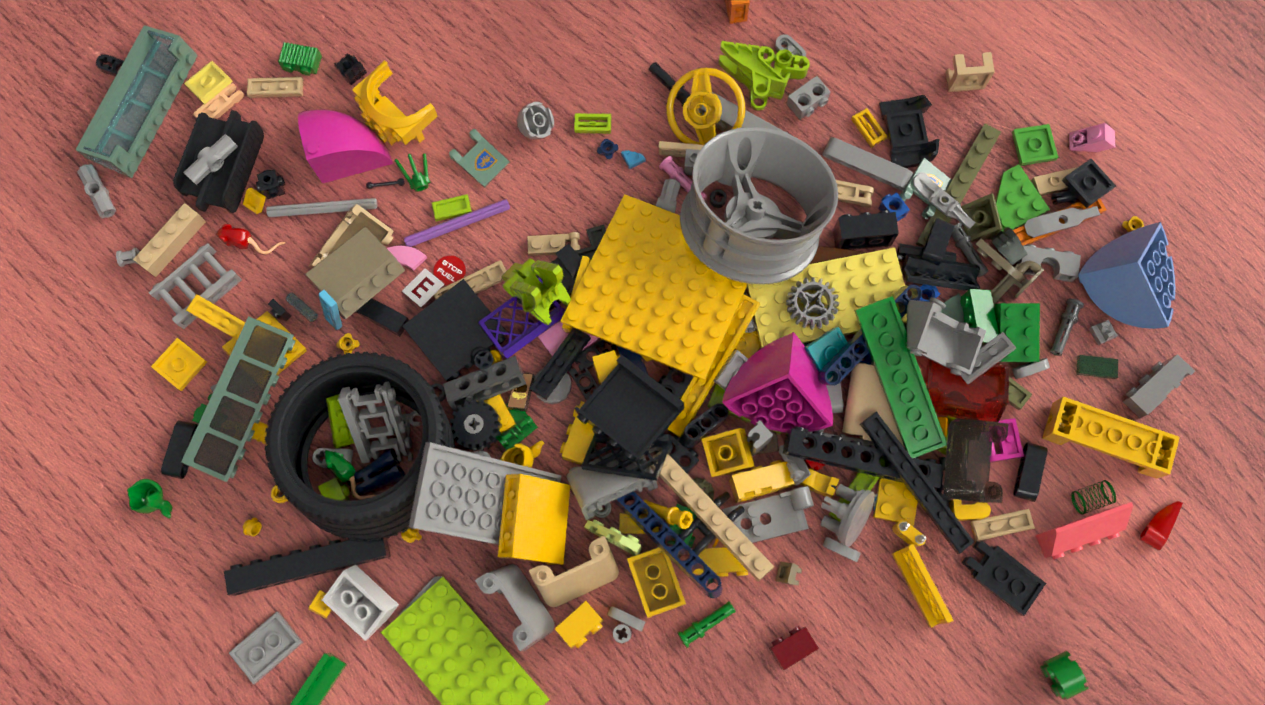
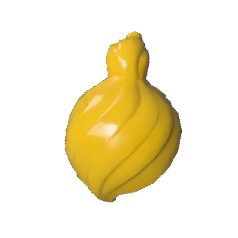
[500,440,544,468]

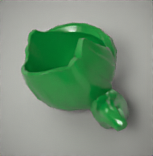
[127,479,173,519]

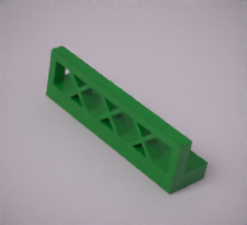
[290,653,347,705]

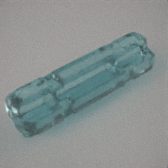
[285,292,318,322]

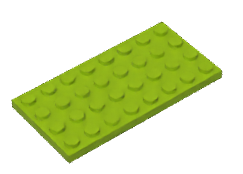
[381,577,550,705]

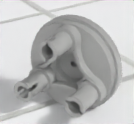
[821,484,875,547]

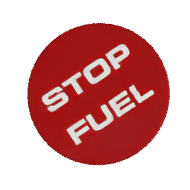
[433,256,466,286]

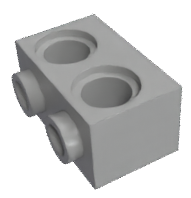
[787,76,831,120]

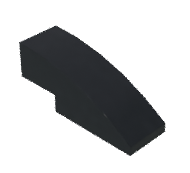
[355,298,409,337]

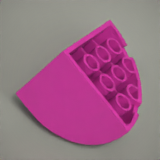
[298,110,393,184]
[722,332,833,432]

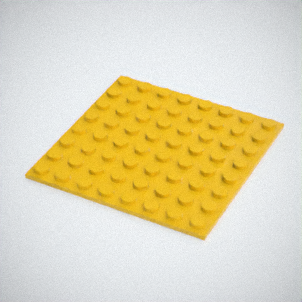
[561,194,748,381]

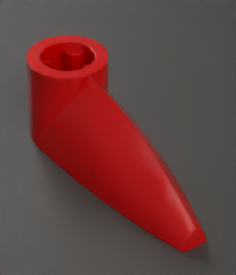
[1139,501,1183,551]

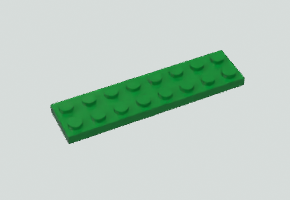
[854,296,947,459]

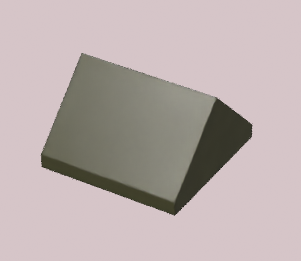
[961,193,1002,242]

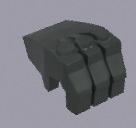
[991,227,1028,265]

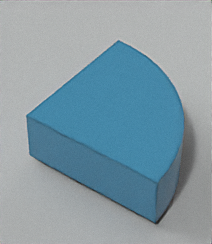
[621,150,646,169]

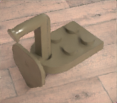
[976,239,1045,305]

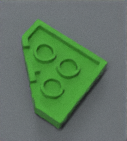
[996,164,1050,232]

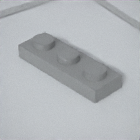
[961,332,1016,384]

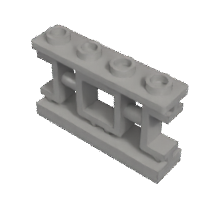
[338,381,412,463]

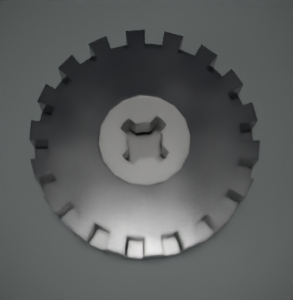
[450,400,502,451]

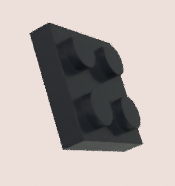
[1062,158,1116,208]

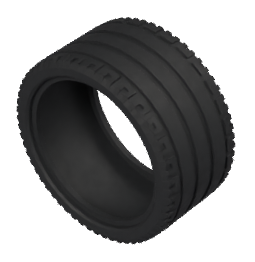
[265,352,455,541]

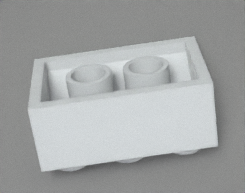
[322,565,399,641]

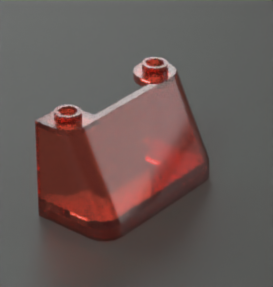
[924,358,1009,424]

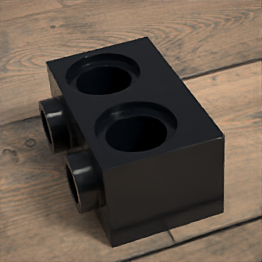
[654,434,699,474]

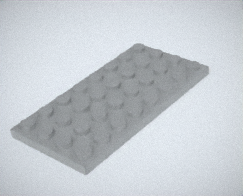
[409,442,561,545]

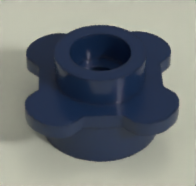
[597,139,619,160]

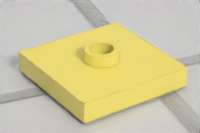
[184,61,233,104]

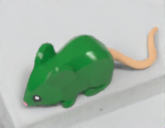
[324,450,376,500]

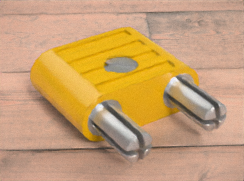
[892,521,926,548]

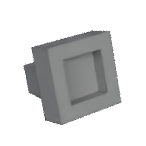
[1089,319,1118,345]

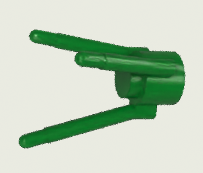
[394,153,431,192]

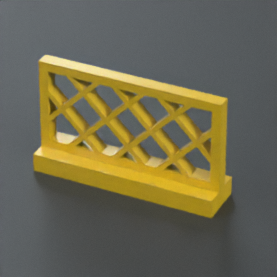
[892,544,954,628]

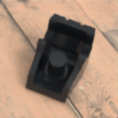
[334,53,367,85]

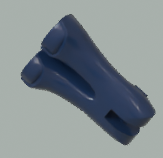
[347,448,406,497]

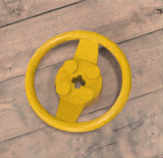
[666,68,745,145]

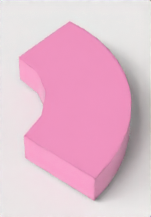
[387,246,427,270]

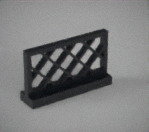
[581,431,673,481]

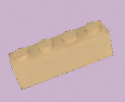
[133,203,206,277]

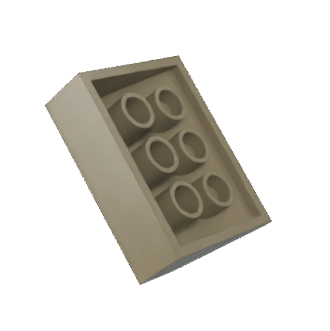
[305,227,405,319]

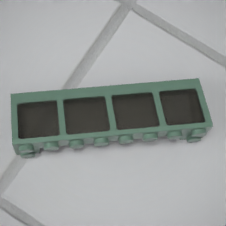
[181,316,296,482]

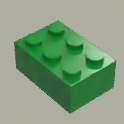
[994,303,1040,362]

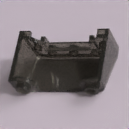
[943,419,1009,503]

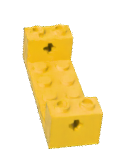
[1042,397,1180,479]

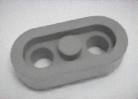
[775,34,806,57]

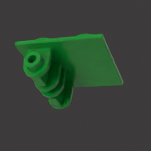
[497,403,538,450]

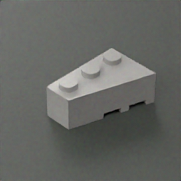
[1123,354,1195,418]

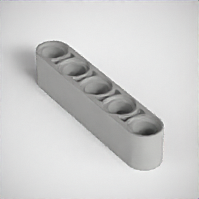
[822,137,913,191]

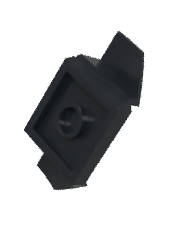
[517,243,580,311]

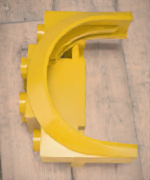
[352,60,438,146]

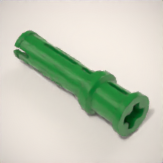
[677,601,736,648]

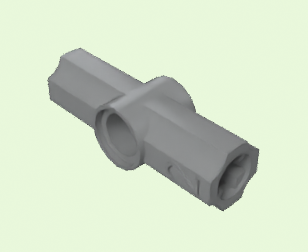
[183,134,238,185]
[77,164,116,218]
[656,179,680,213]

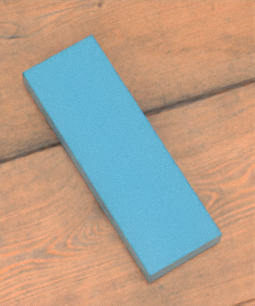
[319,290,342,330]

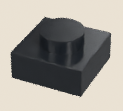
[268,299,291,321]

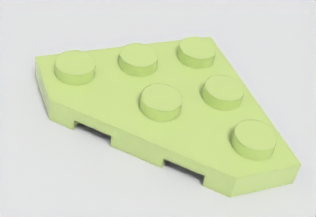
[584,519,641,556]

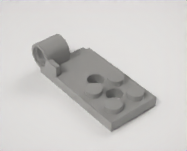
[722,486,814,543]

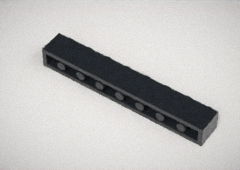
[224,537,391,596]

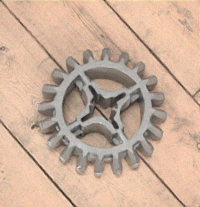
[786,277,839,330]

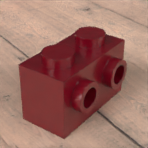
[769,626,819,670]

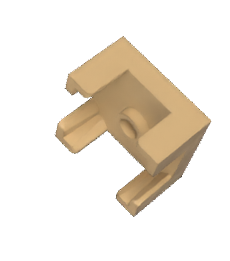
[946,52,995,92]

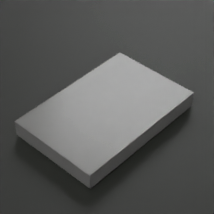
[229,611,303,684]

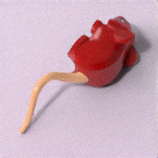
[216,224,285,254]

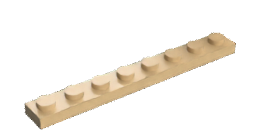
[651,452,774,582]

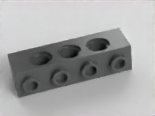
[443,356,526,412]

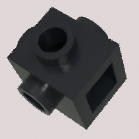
[256,169,285,199]

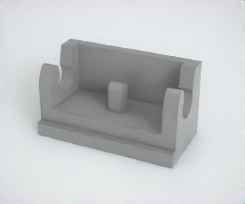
[747,420,773,456]

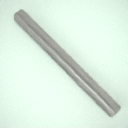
[266,198,378,217]

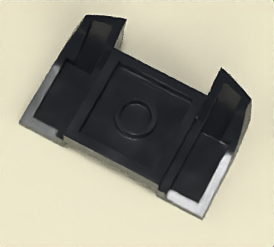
[879,95,940,168]

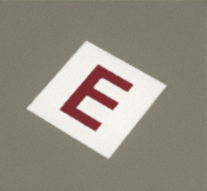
[402,268,444,307]

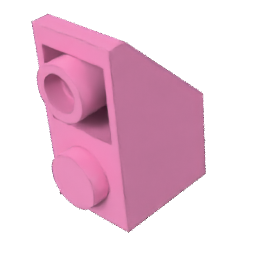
[1069,123,1115,152]

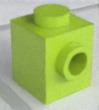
[318,478,350,501]

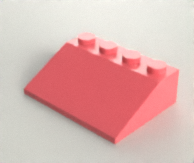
[1035,502,1133,560]

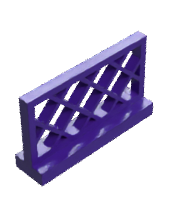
[478,278,566,360]

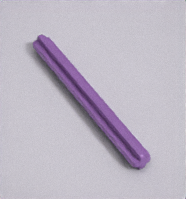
[404,199,510,247]

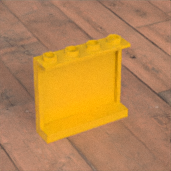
[498,474,570,565]

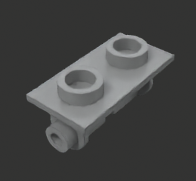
[779,445,811,486]

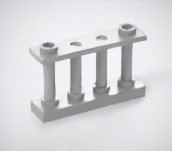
[148,243,242,329]

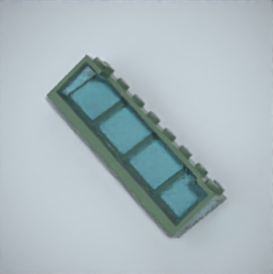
[75,25,198,178]

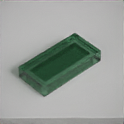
[1077,355,1118,379]

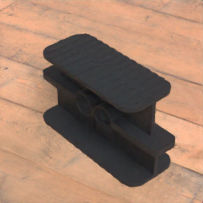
[173,110,264,213]

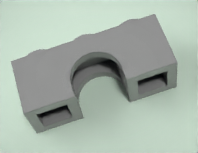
[1016,244,1081,282]

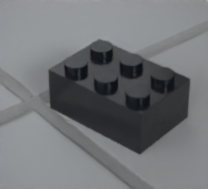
[833,210,899,250]

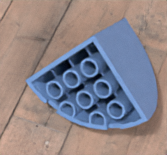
[1078,222,1175,329]

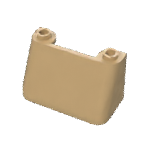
[309,204,394,268]
[529,536,619,607]

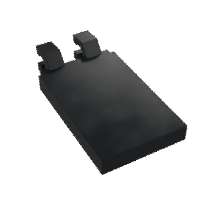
[962,540,1046,616]

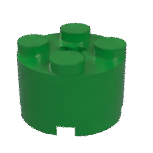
[1040,651,1089,700]

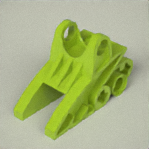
[719,41,810,110]
[501,258,571,325]

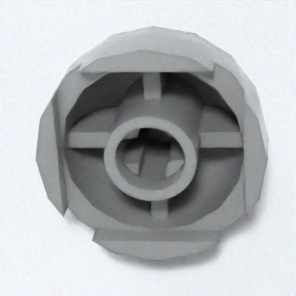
[517,102,554,140]

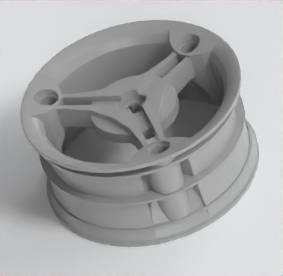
[680,127,838,284]

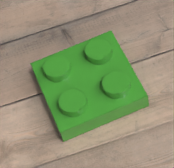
[1011,124,1058,166]

